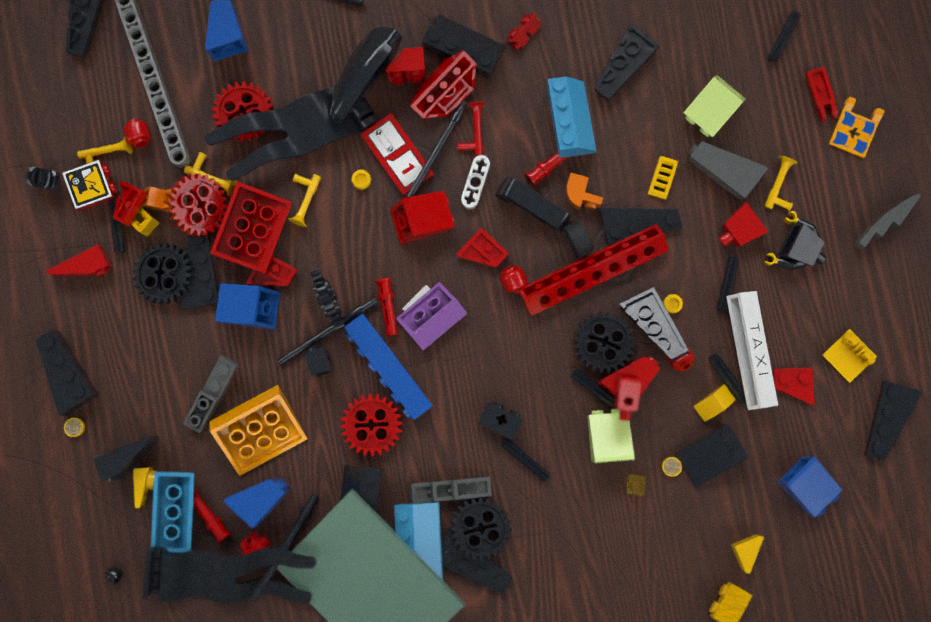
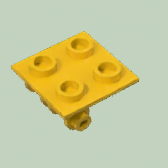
[822,329,877,383]

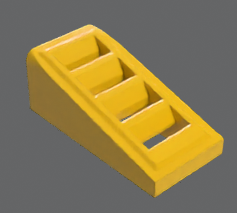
[648,156,678,200]
[133,467,153,508]

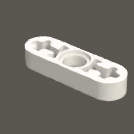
[461,155,490,209]

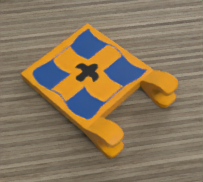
[828,97,884,158]

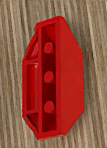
[410,50,477,119]

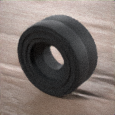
[563,221,593,258]

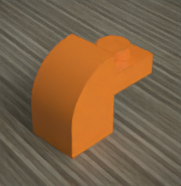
[565,173,603,210]
[141,186,173,211]

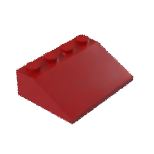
[210,181,292,274]

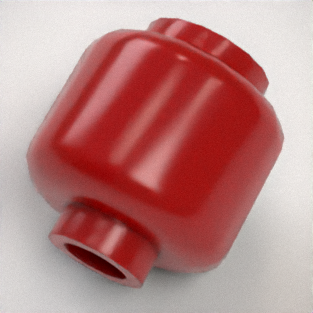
[123,119,151,148]
[500,265,528,294]
[666,345,695,371]

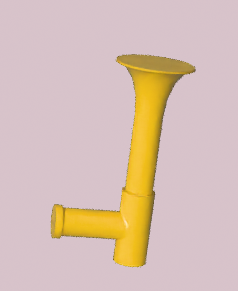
[78,136,133,164]
[184,152,237,197]
[764,156,798,211]
[288,174,321,227]

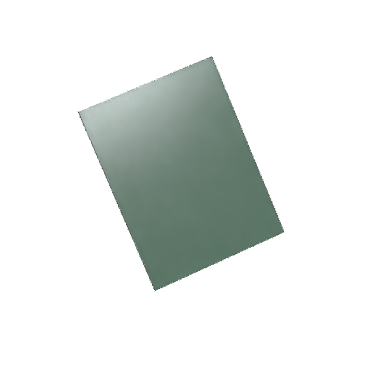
[277,489,465,622]

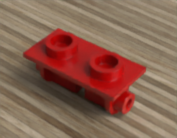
[505,13,542,50]

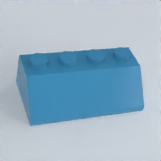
[547,76,597,157]
[151,471,195,553]
[394,502,443,580]

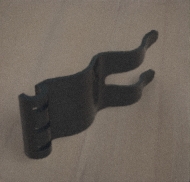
[205,82,380,181]
[143,546,317,603]

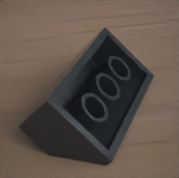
[422,14,506,80]
[341,465,383,514]

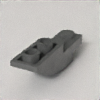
[183,355,239,433]

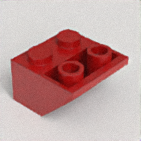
[386,47,426,85]

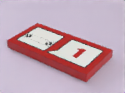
[360,113,434,196]

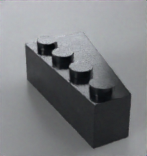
[36,329,99,416]

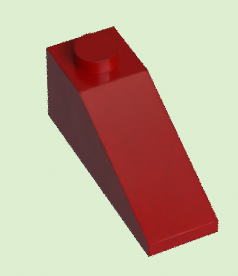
[46,245,113,277]

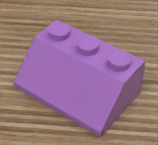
[396,282,467,350]

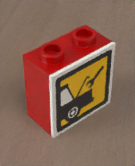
[63,160,117,211]

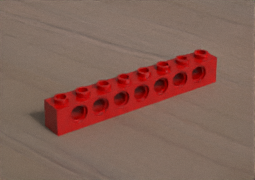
[519,224,669,316]

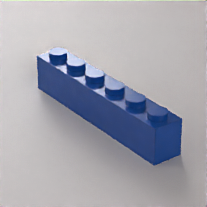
[344,314,433,420]

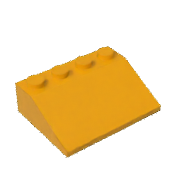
[209,385,307,476]

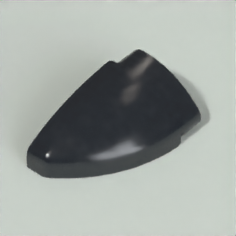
[330,27,402,127]

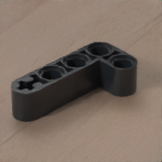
[495,177,571,232]

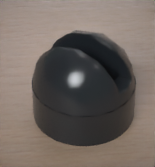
[105,567,123,584]

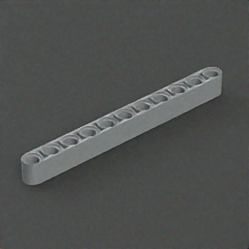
[115,0,190,168]

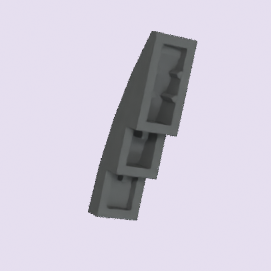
[853,193,921,250]
[409,476,492,504]

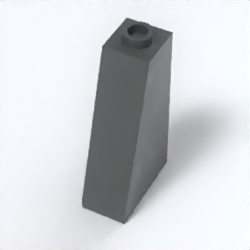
[687,141,768,201]

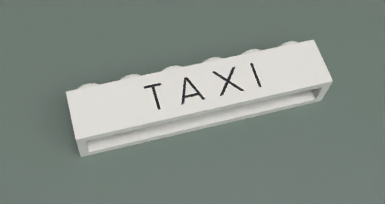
[726,291,778,410]

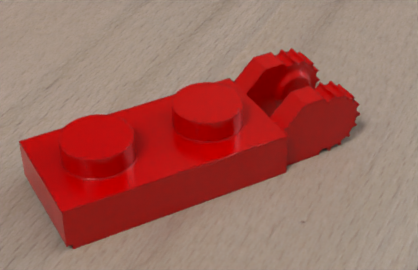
[805,67,838,122]

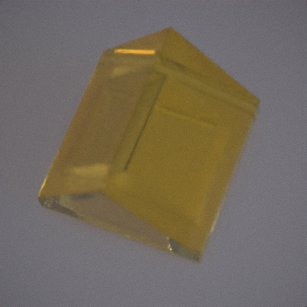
[627,474,646,496]

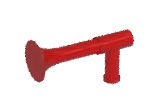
[457,102,486,156]

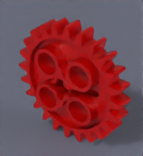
[212,81,274,143]
[166,173,228,236]
[340,393,403,456]

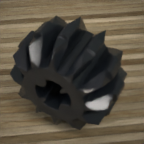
[26,167,60,190]

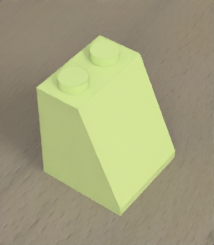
[684,75,746,137]
[587,409,635,462]

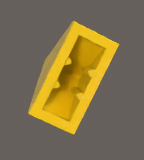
[131,206,159,237]
[693,384,736,422]
[731,534,764,574]

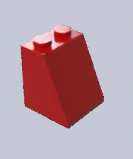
[390,191,455,245]
[597,356,660,402]

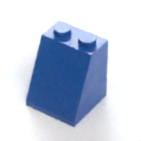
[205,0,249,62]
[215,283,280,330]
[776,456,842,517]
[223,478,291,528]

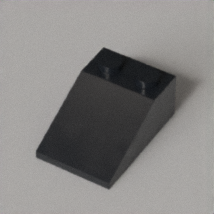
[675,424,749,487]
[93,436,160,483]

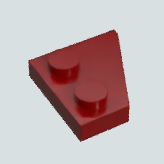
[113,181,148,226]
[456,228,509,268]
[246,256,298,287]
[772,368,815,405]

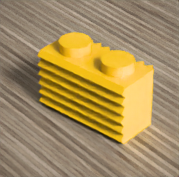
[709,581,752,622]

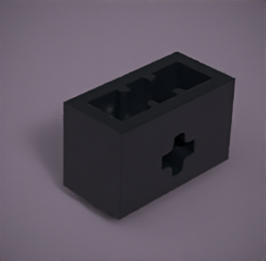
[304,345,334,377]
[478,401,523,441]

